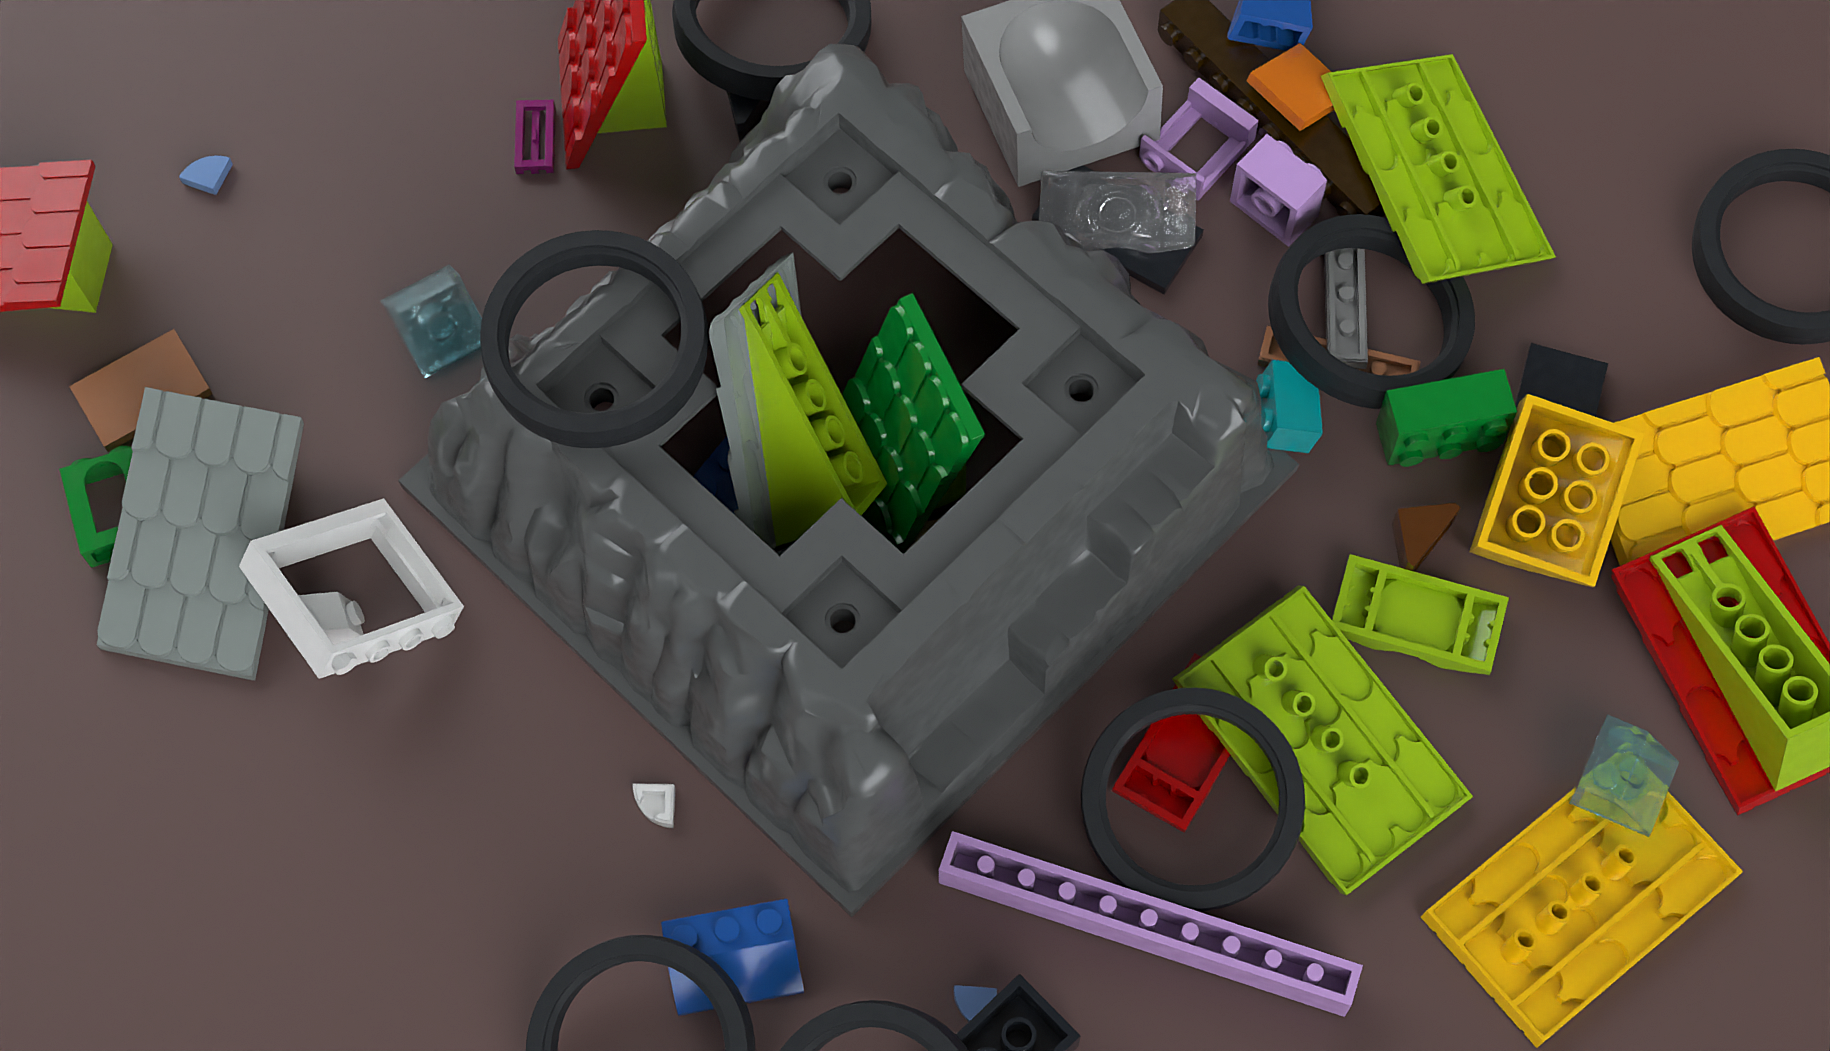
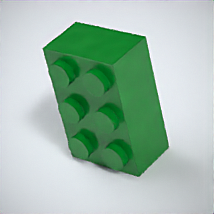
[1376,369,1517,467]

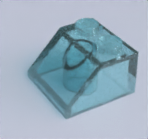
[380,264,482,378]
[1569,715,1679,837]

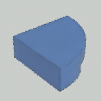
[179,156,233,195]
[954,985,997,1022]

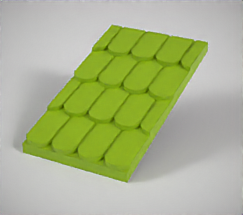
[1321,54,1556,284]
[1172,585,1473,895]

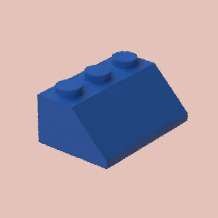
[661,899,804,1016]

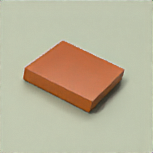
[1247,43,1334,131]

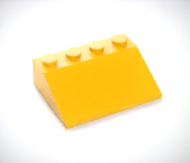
[1469,394,1645,587]

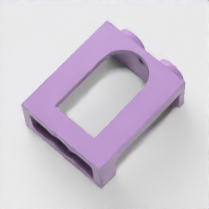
[1139,78,1259,200]

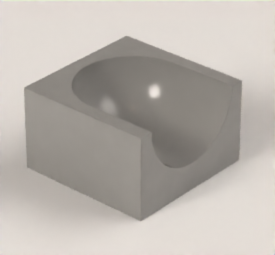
[961,0,1163,187]

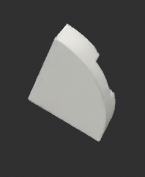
[633,784,676,828]

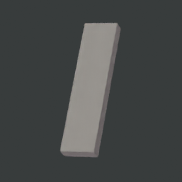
[1324,248,1368,369]

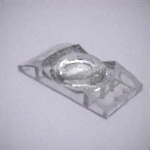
[1039,171,1196,254]

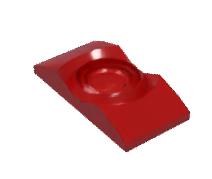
[1112,653,1231,833]

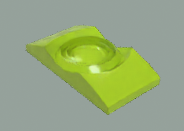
[1332,554,1509,675]

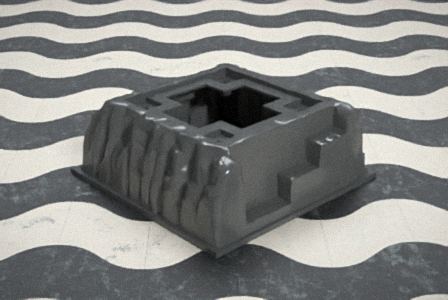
[398,44,1299,917]

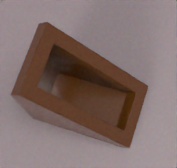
[1392,503,1461,572]

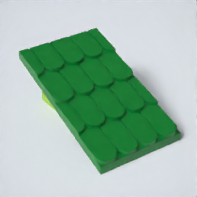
[842,293,985,554]

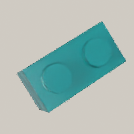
[1256,359,1323,453]

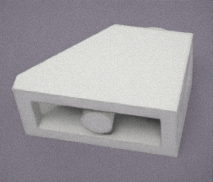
[288,592,365,645]

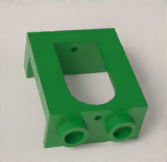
[59,446,133,568]

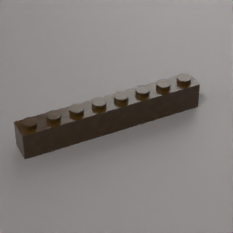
[1157,0,1385,217]

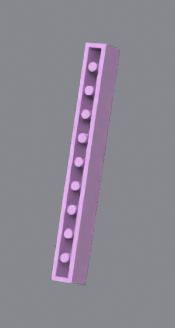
[939,831,1363,1017]

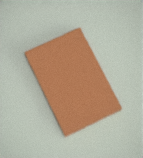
[69,329,213,452]

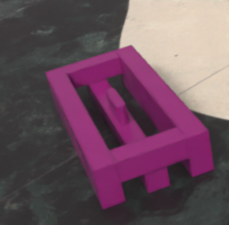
[514,99,556,174]

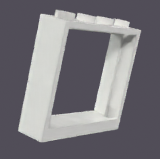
[239,498,464,679]

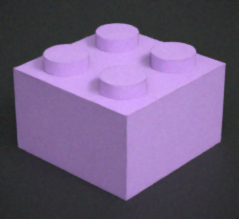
[1230,134,1327,247]

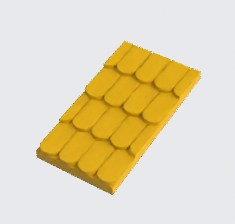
[1610,357,1830,566]
[1421,746,1743,1048]

